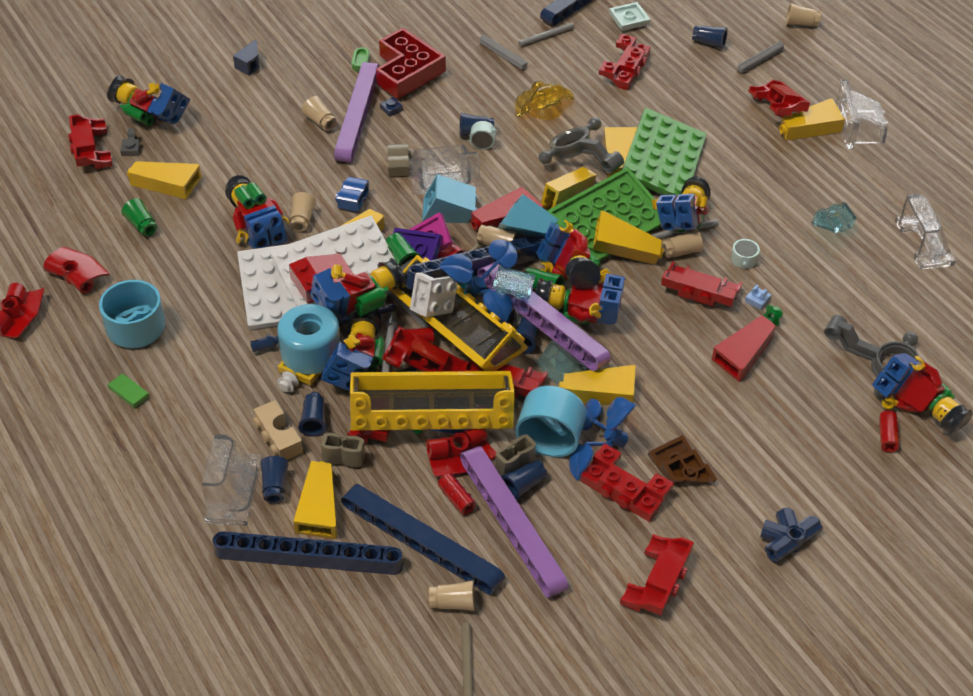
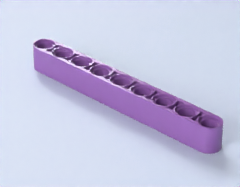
[334,62,379,163]
[478,263,611,371]
[460,446,568,598]

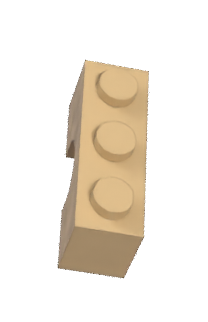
[252,400,303,460]

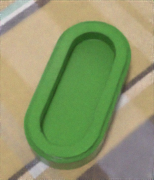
[351,47,370,72]

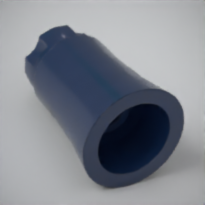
[692,25,728,49]
[459,113,494,136]
[510,316,539,353]
[298,392,327,437]
[260,456,289,504]
[501,460,547,501]

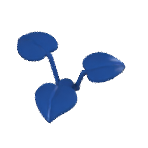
[439,239,517,322]
[569,397,636,481]

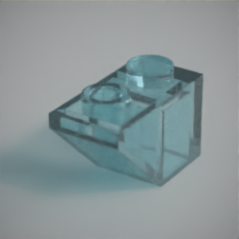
[811,202,857,233]

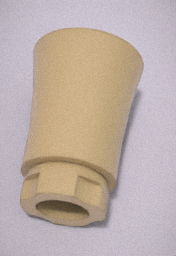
[786,3,821,27]
[302,96,337,131]
[290,192,316,233]
[476,225,517,246]
[662,228,703,258]
[429,580,475,611]

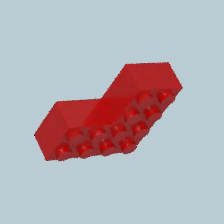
[376,28,446,99]

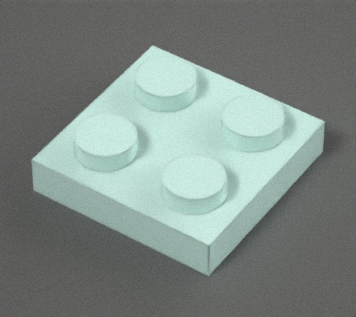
[609,2,650,31]

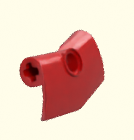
[43,247,110,294]
[0,283,45,338]
[426,429,497,477]

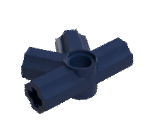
[760,507,823,562]

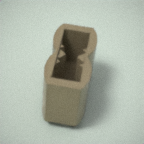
[387,144,412,177]
[321,433,365,467]
[495,435,537,476]

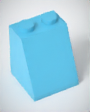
[422,174,477,223]
[498,194,558,239]

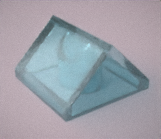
[536,340,590,385]

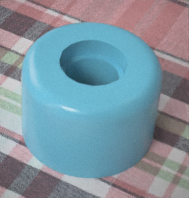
[99,280,165,348]
[277,304,341,374]
[515,386,586,457]

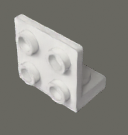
[410,272,458,317]

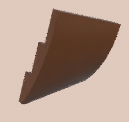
[647,435,717,482]

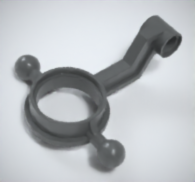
[538,117,624,174]
[824,315,920,399]

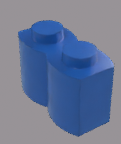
[335,177,370,212]

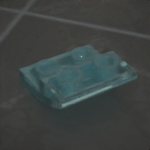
[492,266,536,300]

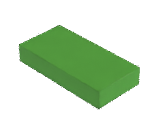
[107,373,149,409]

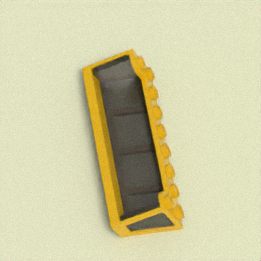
[390,255,528,371]
[350,371,514,430]

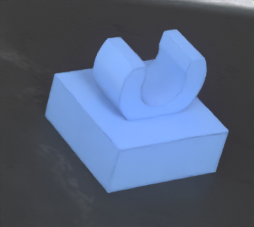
[745,285,771,310]

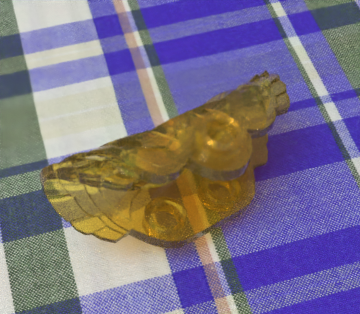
[515,81,574,120]

